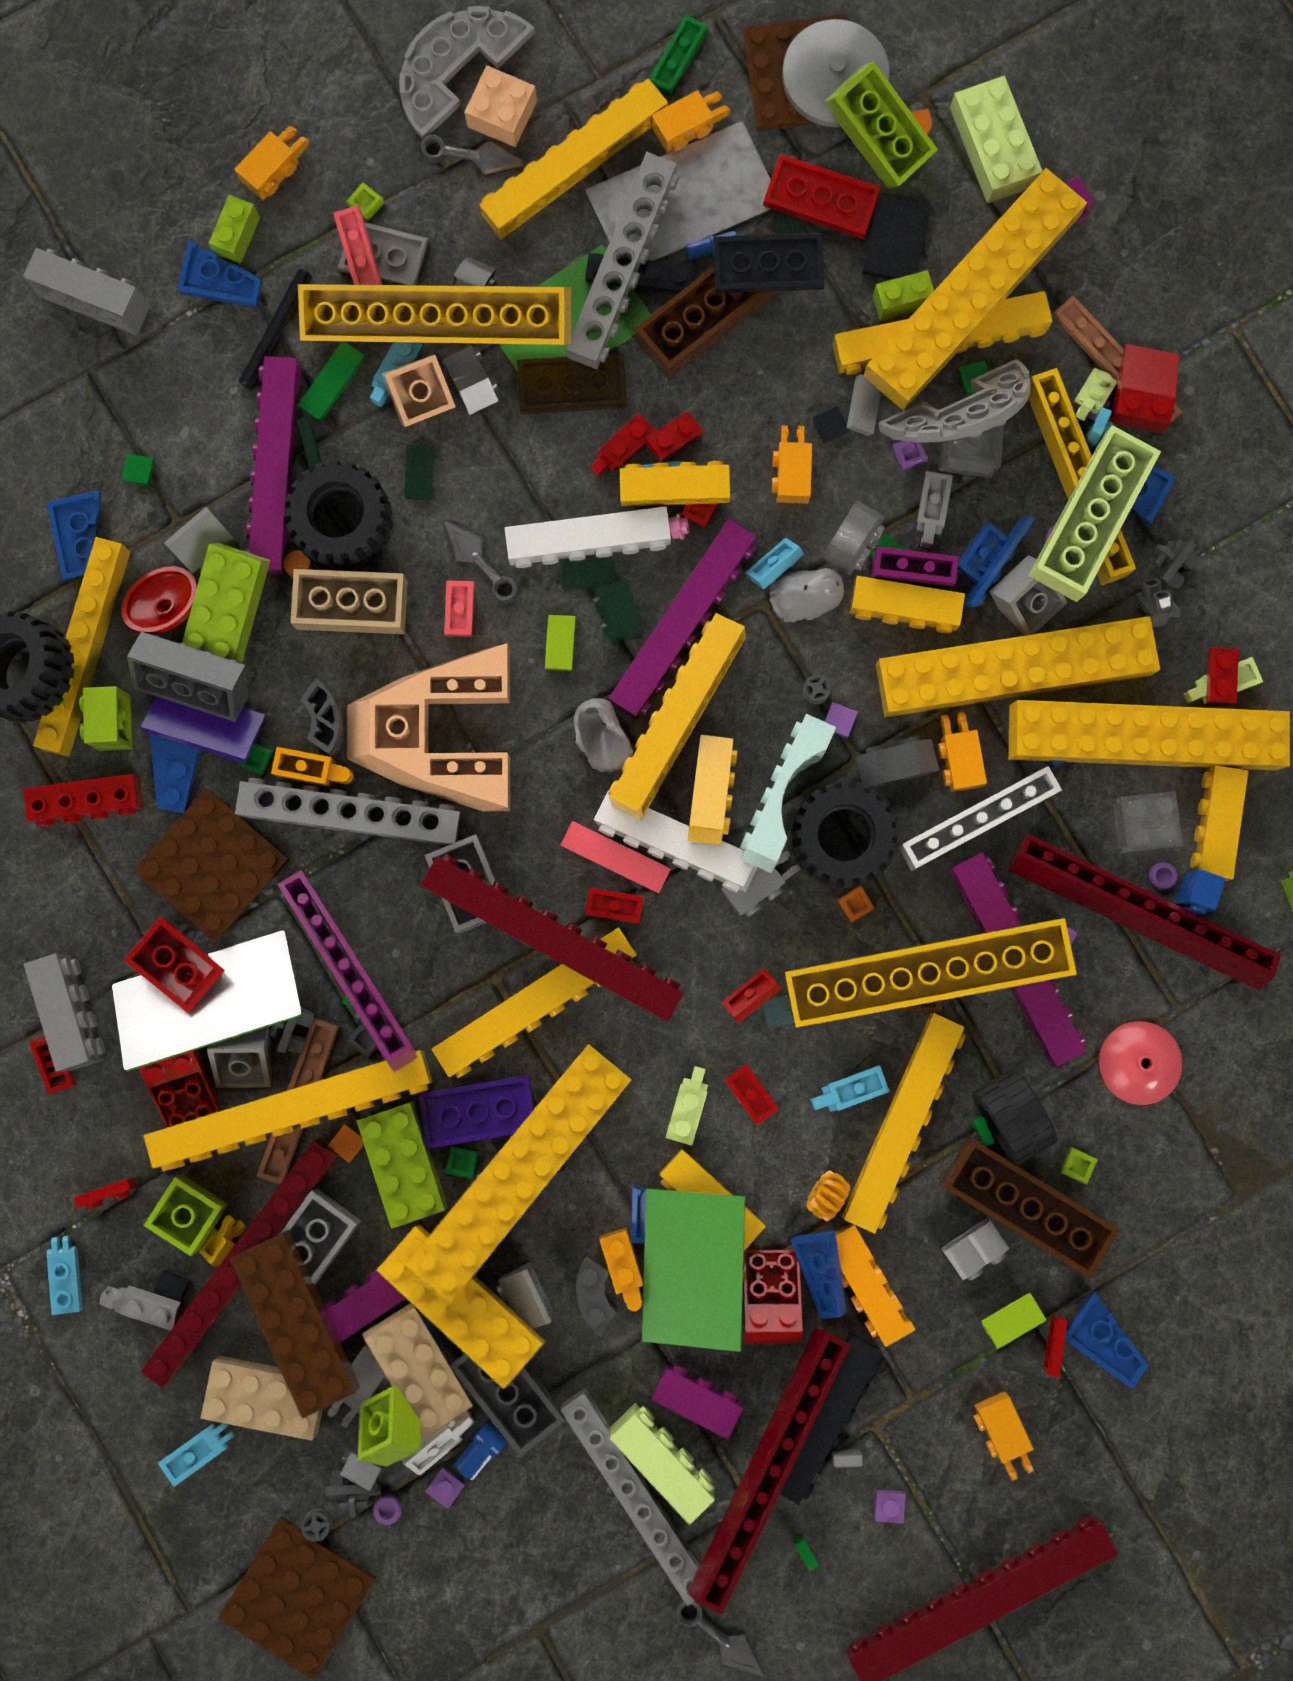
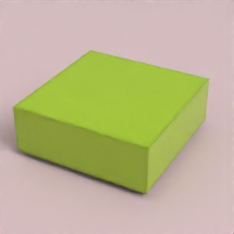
[346,183,384,222]
[1060,1147,1098,1185]

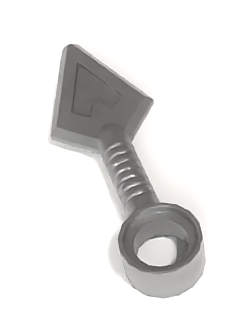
[421,135,524,175]
[444,521,518,603]
[676,1598,765,1678]

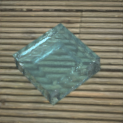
[762,995,795,1029]

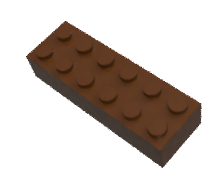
[635,229,781,380]
[939,1137,1120,1278]
[230,1230,360,1419]

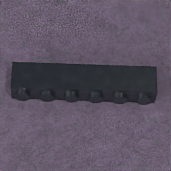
[780,1332,883,1505]

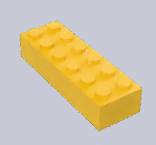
[377,1226,546,1389]

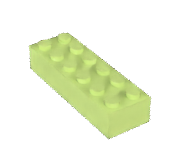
[1028,425,1161,602]

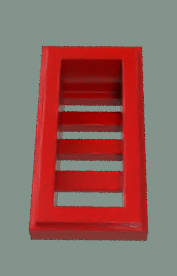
[29,1035,76,1094]

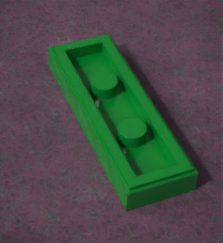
[649,14,709,97]
[297,341,366,423]

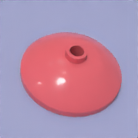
[1098,1021,1183,1105]

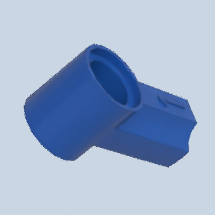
[454,1419,508,1480]

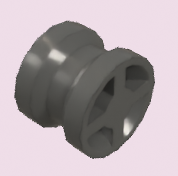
[802,674,831,705]
[301,1507,332,1541]

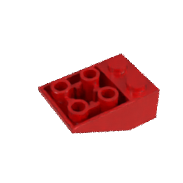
[138,1048,221,1128]
[743,1250,803,1343]

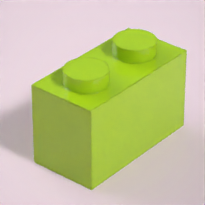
[208,195,260,265]
[872,270,934,321]

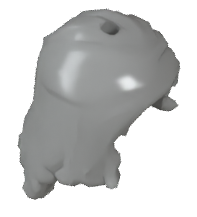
[769,568,844,622]
[574,698,633,773]

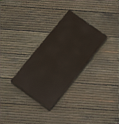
[517,353,627,415]

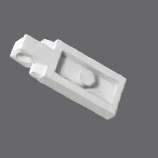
[401,1410,475,1475]

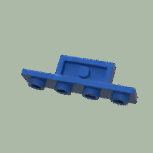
[957,516,1035,608]

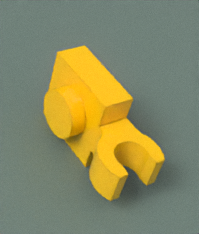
[199,1215,246,1268]

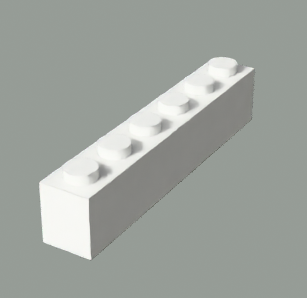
[505,506,671,568]
[898,766,1062,871]
[594,790,758,893]

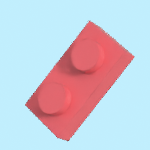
[444,581,475,637]

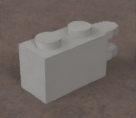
[720,851,801,917]
[327,1344,389,1428]

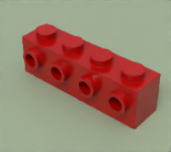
[23,774,144,828]

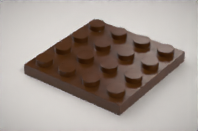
[742,14,848,132]
[133,788,290,943]
[218,1516,376,1681]

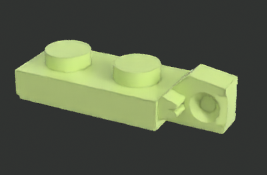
[1074,368,1117,421]
[1183,657,1264,704]
[665,1066,708,1146]

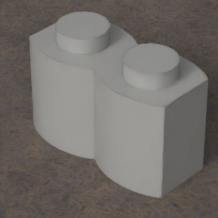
[941,1218,1009,1280]

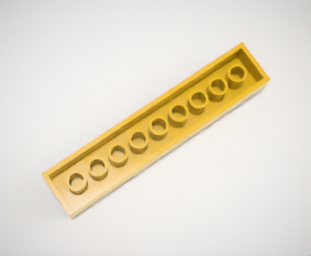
[863,168,1088,411]
[298,284,571,345]
[876,616,1160,717]
[1008,700,1290,770]
[785,918,1077,1028]
[403,1044,631,1306]
[143,1050,433,1172]

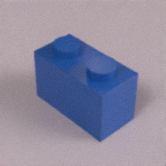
[1174,869,1226,915]

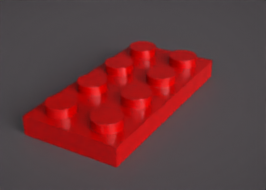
[763,154,881,239]

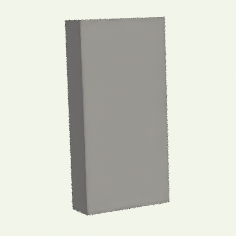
[846,375,881,436]

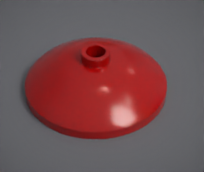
[121,567,198,635]

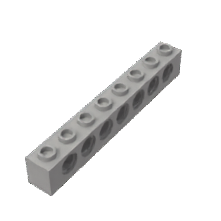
[566,152,679,369]
[235,778,461,845]
[560,1387,701,1606]

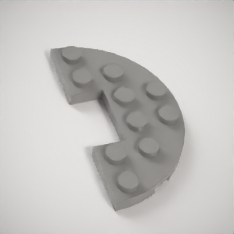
[399,6,535,140]
[878,359,1031,442]

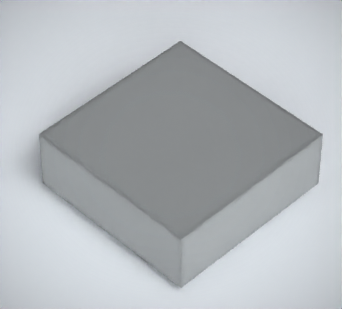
[831,1449,863,1467]

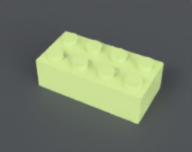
[950,76,1043,204]
[610,1403,715,1525]

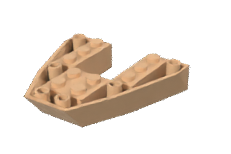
[347,643,510,812]

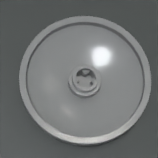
[782,19,889,127]

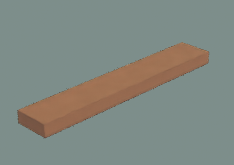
[1052,296,1182,422]
[257,1018,340,1184]

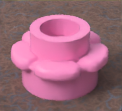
[669,513,689,540]

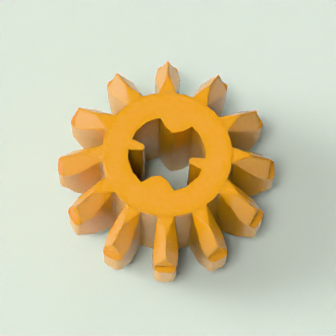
[806,1171,850,1221]

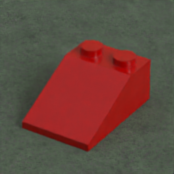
[1110,344,1179,433]
[124,917,226,1014]

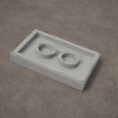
[338,222,430,285]

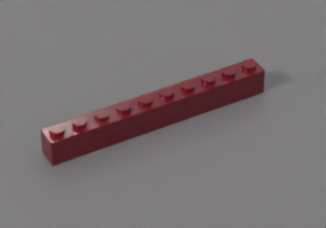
[1008,833,1281,991]
[420,854,684,1022]
[140,1139,340,1389]
[687,1327,851,1615]
[846,1516,1119,1681]

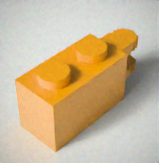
[651,90,730,154]
[234,126,309,201]
[772,425,812,504]
[938,712,987,792]
[271,747,355,788]
[599,1227,643,1312]
[973,1391,1034,1481]

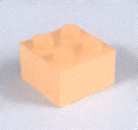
[465,65,537,147]
[382,354,455,427]

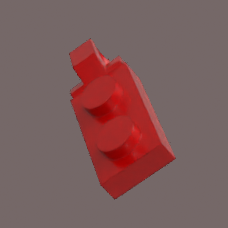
[590,413,656,478]

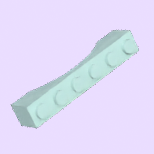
[740,714,836,873]

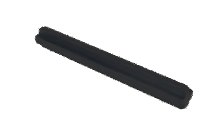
[239,269,312,389]

